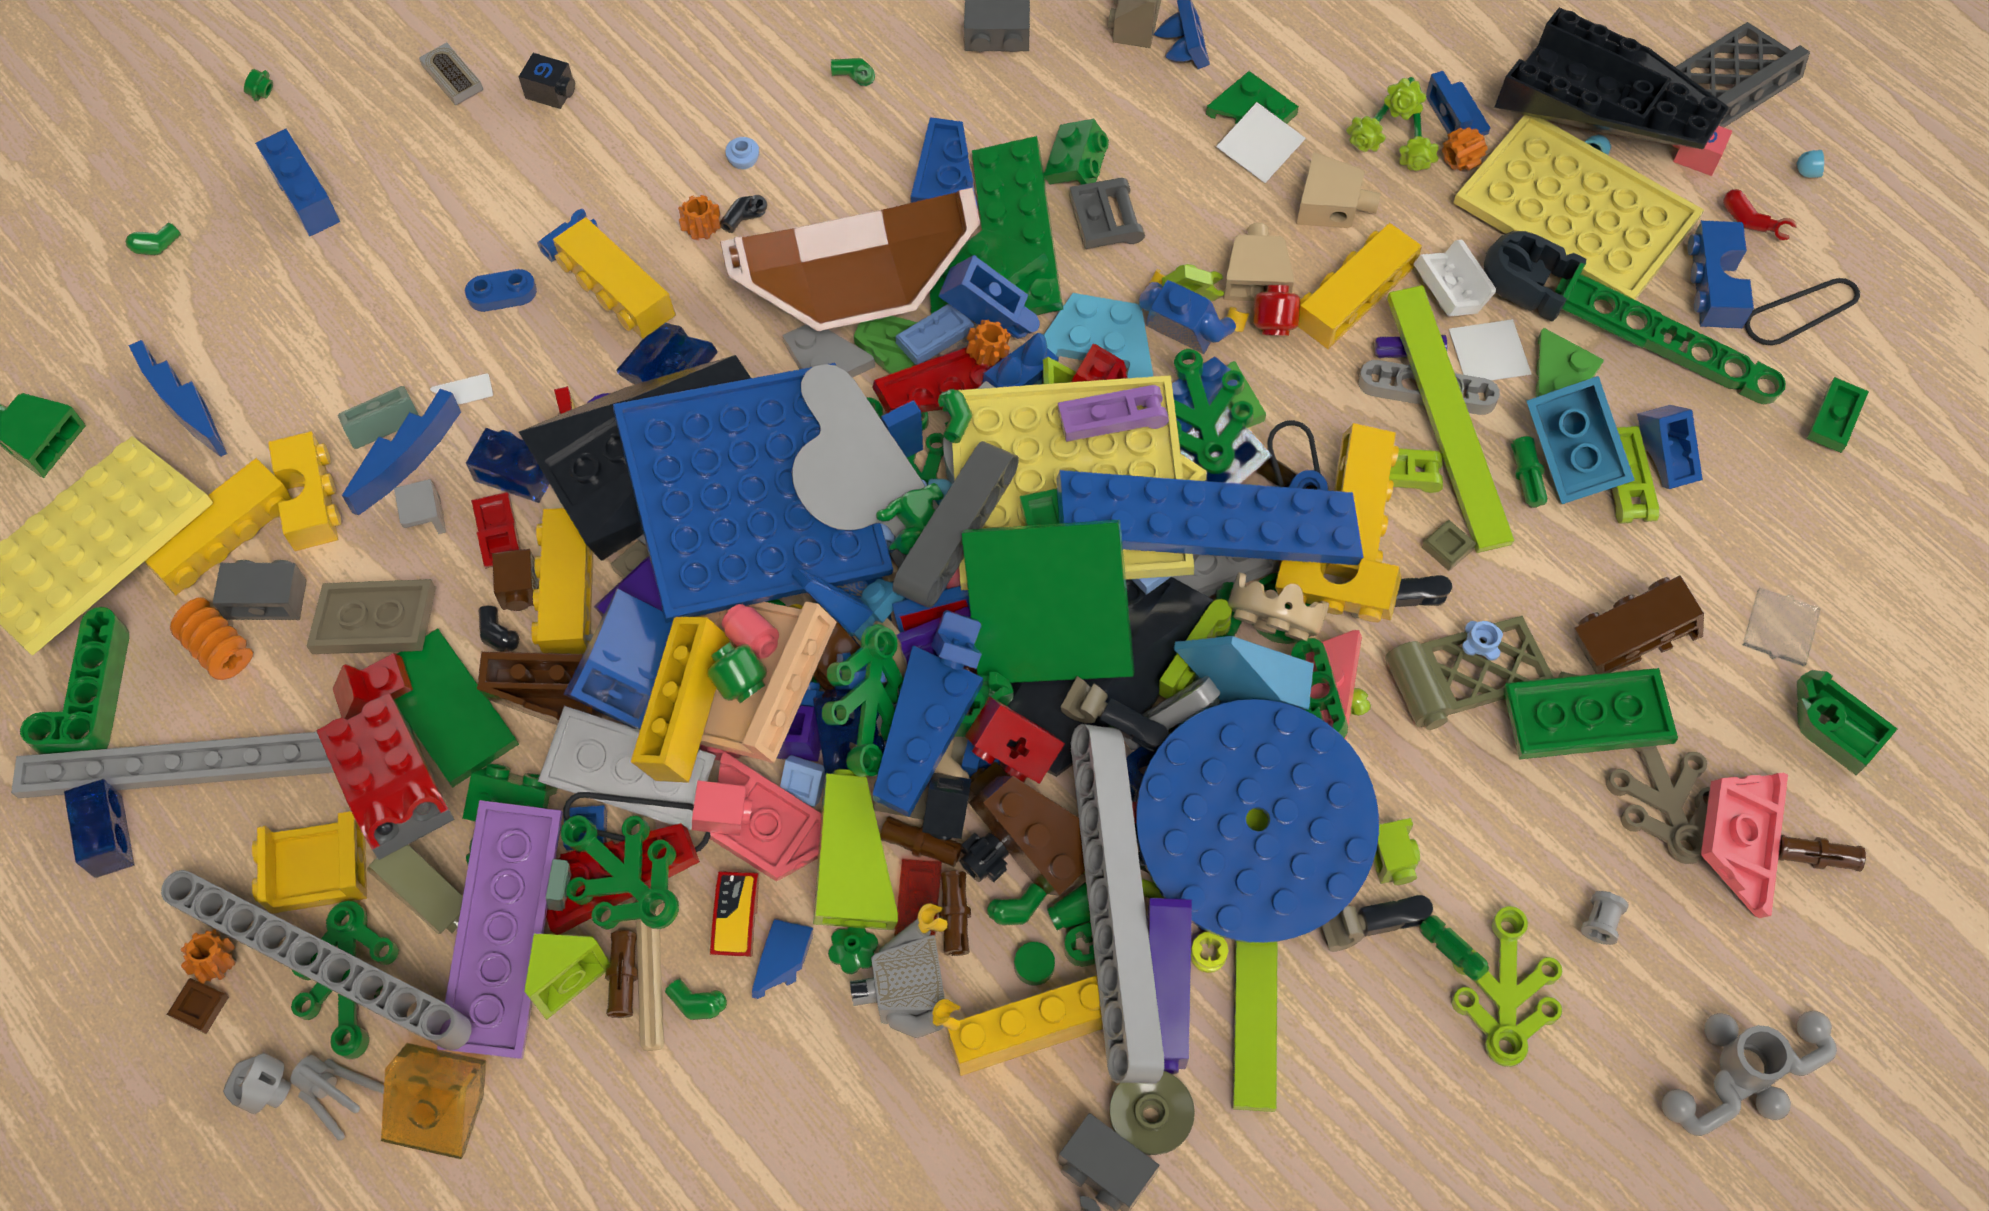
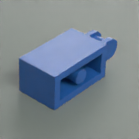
[939,255,1040,339]

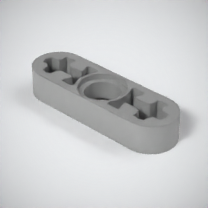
[1123,676,1220,750]

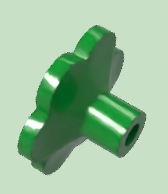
[828,927,878,974]

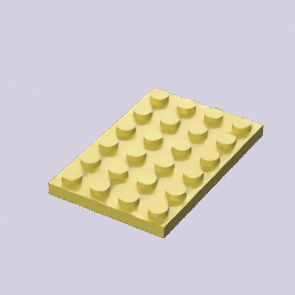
[1454,115,1704,300]
[0,436,213,656]

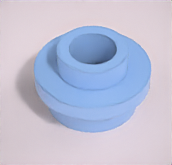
[725,137,759,169]

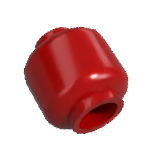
[1253,285,1300,336]

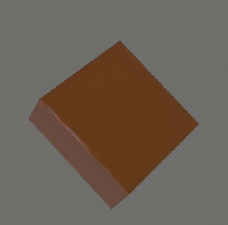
[166,978,229,1034]

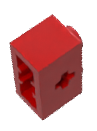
[965,697,1065,784]

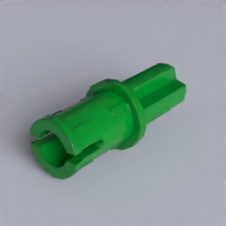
[1511,436,1548,508]

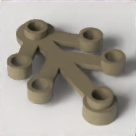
[1606,746,1710,864]

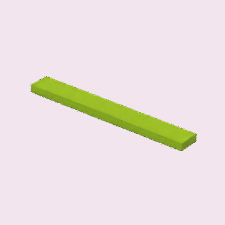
[1387,285,1515,553]
[1233,809,1278,1112]

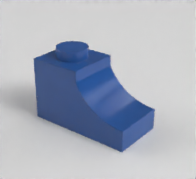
[1637,405,1703,489]

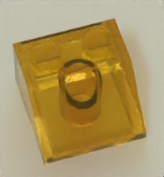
[381,1043,486,1159]

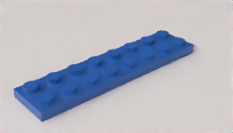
[1056,470,1364,565]

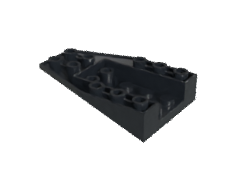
[1494,7,1730,149]
[519,355,751,561]
[1007,577,1214,777]

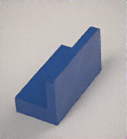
[1426,71,1490,136]

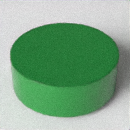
[1014,942,1055,986]

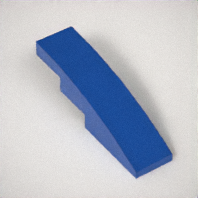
[128,340,227,457]
[342,389,461,516]

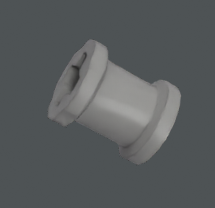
[1581,891,1629,945]

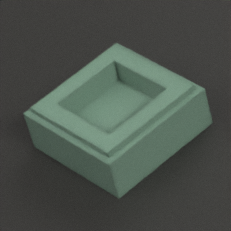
[545,859,571,911]

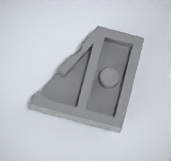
[782,325,875,378]

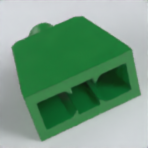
[0,393,86,478]

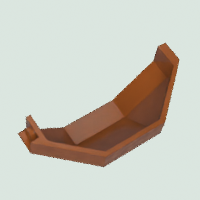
[720,188,980,331]

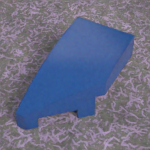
[752,919,813,999]

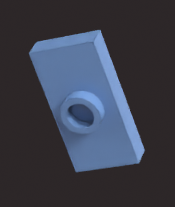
[896,304,974,365]

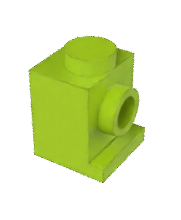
[1373,818,1420,885]

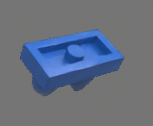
[1154,0,1210,69]
[982,333,1059,388]

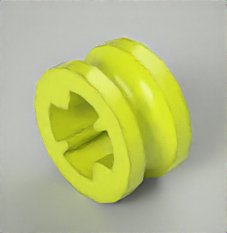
[1191,932,1228,973]

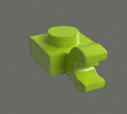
[1162,264,1224,301]

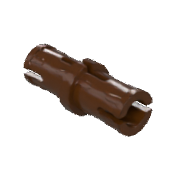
[880,816,962,867]
[1778,835,1866,872]
[939,870,971,956]
[605,931,638,1018]

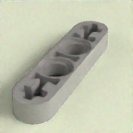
[1358,360,1500,415]

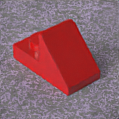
[333,653,413,720]

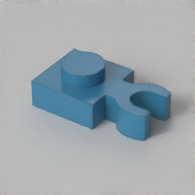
[841,579,905,641]

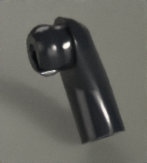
[720,195,767,233]
[478,605,519,652]

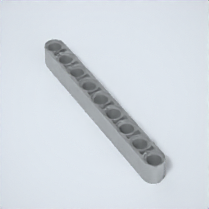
[1071,724,1164,1084]
[161,870,471,1050]

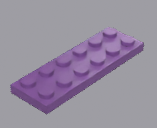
[437,800,563,1059]

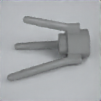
[290,1055,393,1140]

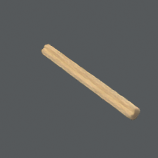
[633,816,664,1051]

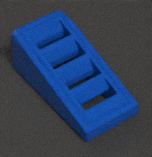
[791,568,873,634]

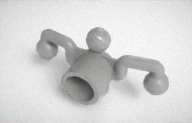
[1662,1011,1837,1136]

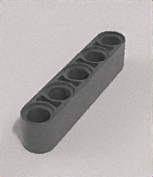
[893,441,1019,608]

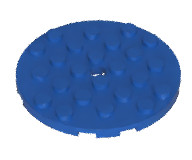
[1135,699,1379,943]

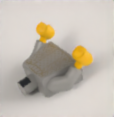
[850,904,961,1038]

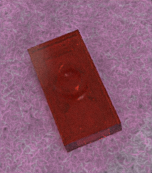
[894,859,942,940]

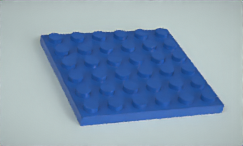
[613,363,894,623]

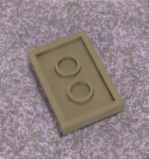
[307,579,436,654]

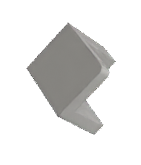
[394,479,446,534]

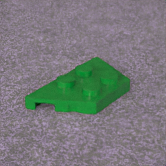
[930,228,1049,314]

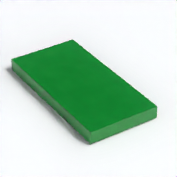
[394,628,519,788]
[1503,668,1678,760]

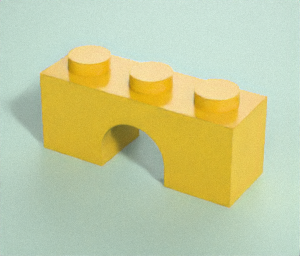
[268,431,341,551]
[1275,559,1402,622]

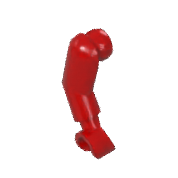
[1723,189,1797,241]

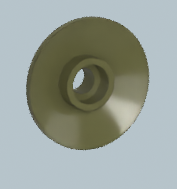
[1110,1071,1195,1155]

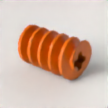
[170,597,254,680]

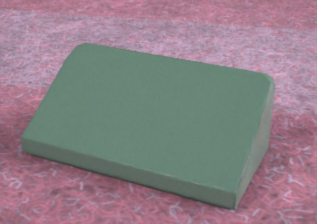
[338,386,419,449]

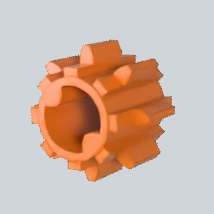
[1442,127,1488,171]
[678,195,721,240]
[966,320,1011,367]
[180,929,236,984]

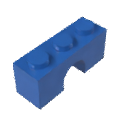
[255,129,340,237]
[1687,220,1754,329]

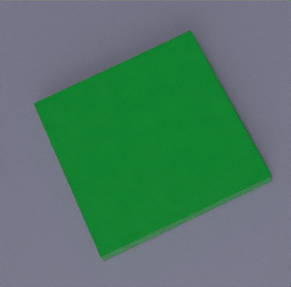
[962,520,1135,683]

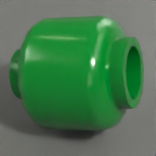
[707,642,767,703]

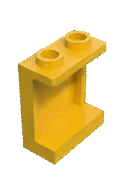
[252,811,367,914]

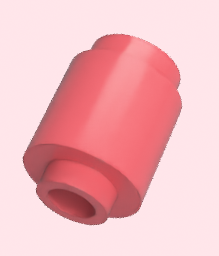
[722,604,779,659]

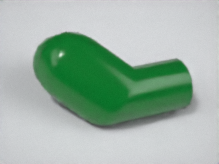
[125,222,181,256]
[987,883,1047,926]

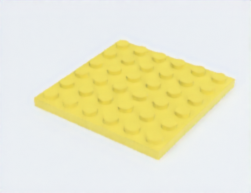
[952,375,1194,590]

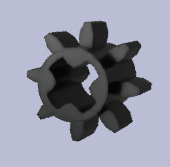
[959,832,1009,882]

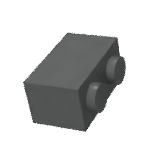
[964,0,1030,52]
[213,560,307,620]
[1058,1113,1159,1211]

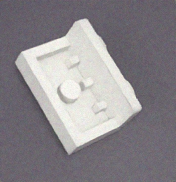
[1414,240,1496,316]

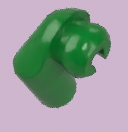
[831,58,875,86]
[938,389,972,443]
[665,979,727,1020]

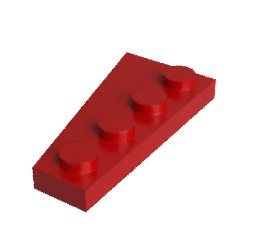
[872,347,1009,413]
[546,823,700,935]

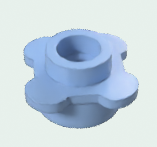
[1462,621,1503,661]

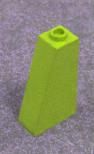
[813,769,898,930]

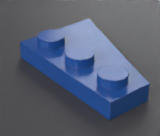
[911,117,978,210]

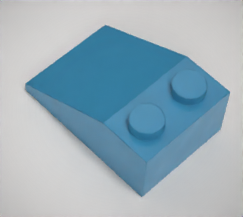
[1527,376,1635,504]
[1174,636,1314,710]

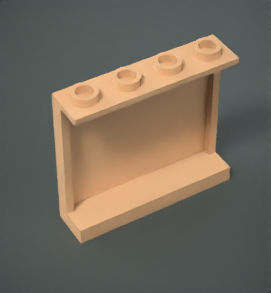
[696,601,836,763]

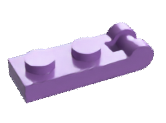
[1058,385,1169,442]

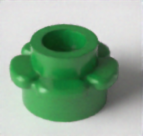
[244,69,273,101]

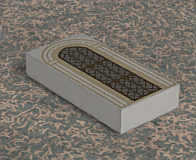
[419,42,483,106]

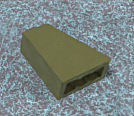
[367,845,463,934]

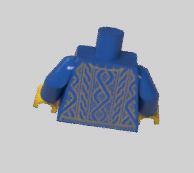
[1139,269,1250,354]

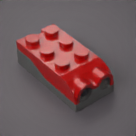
[316,693,455,860]

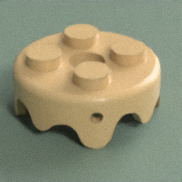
[1228,572,1329,641]

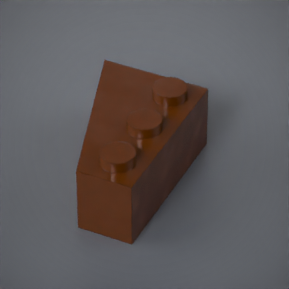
[1574,575,1704,674]
[477,651,602,725]
[968,776,1085,896]

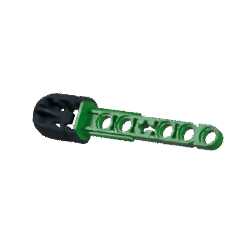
[1484,231,1786,405]

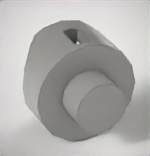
[223,1053,291,1114]

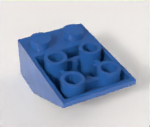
[564,589,673,730]

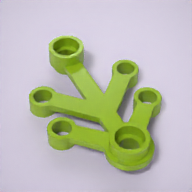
[1451,906,1562,1067]

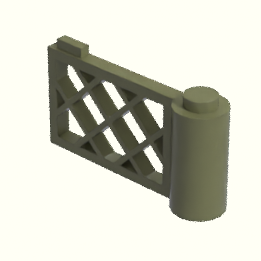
[1385,616,1554,730]

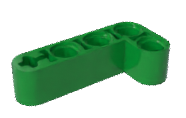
[20,607,130,754]

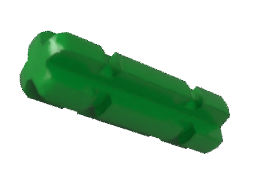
[1420,915,1489,981]

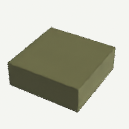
[1422,520,1476,571]

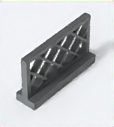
[1676,22,1810,127]

